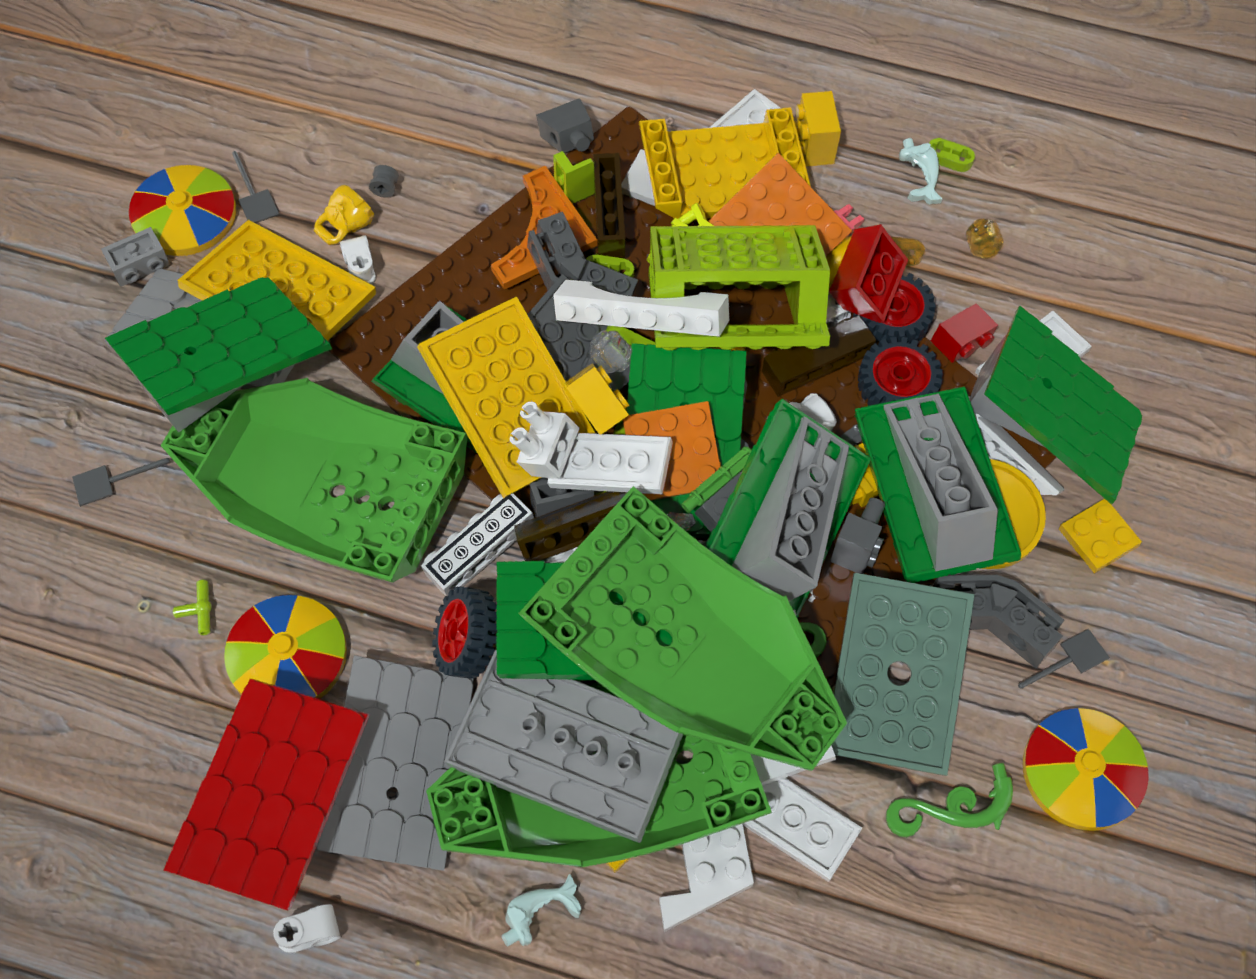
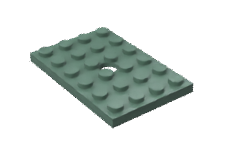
[831,573,974,776]

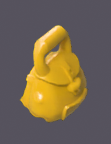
[314,185,374,245]

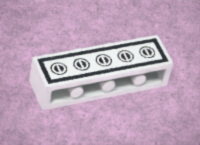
[421,494,534,596]

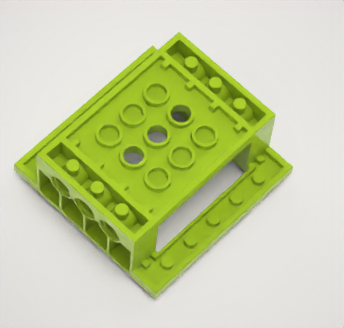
[649,225,830,350]

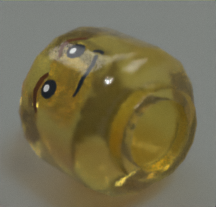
[966,219,1003,259]

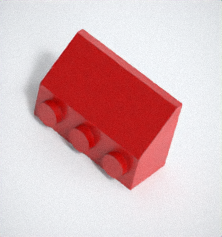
[829,224,908,323]

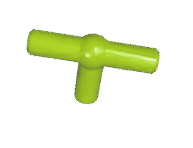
[173,579,212,636]

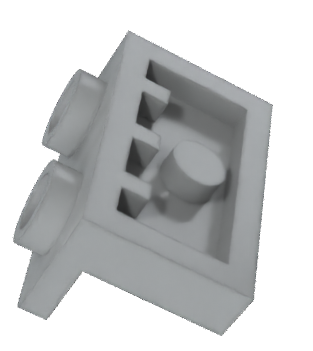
[101,227,169,286]

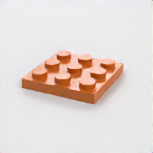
[623,401,724,501]

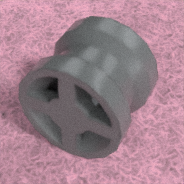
[369,165,399,198]

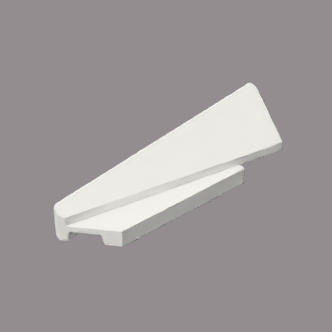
[968,396,1065,495]

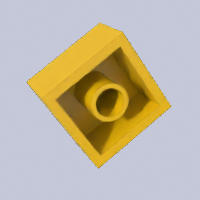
[795,91,841,166]
[564,363,629,435]

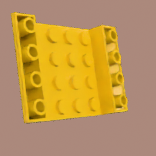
[639,107,811,220]

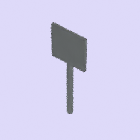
[232,151,279,223]
[72,458,170,507]
[1018,629,1110,689]

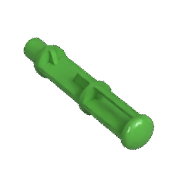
[681,447,752,513]

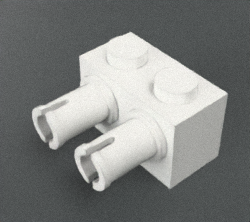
[510,402,579,479]

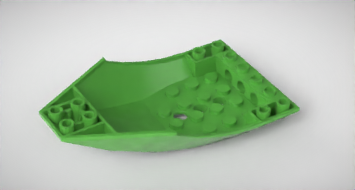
[160,378,467,583]
[519,486,847,771]
[426,682,772,867]

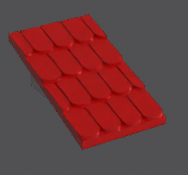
[163,678,370,911]

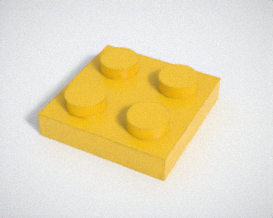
[1059,499,1142,574]

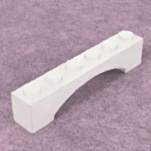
[553,280,729,337]

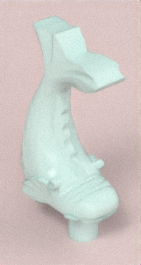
[899,138,943,205]
[501,874,581,947]

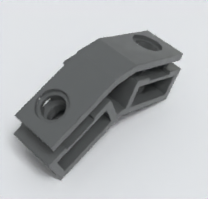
[527,212,638,297]
[933,575,1065,669]

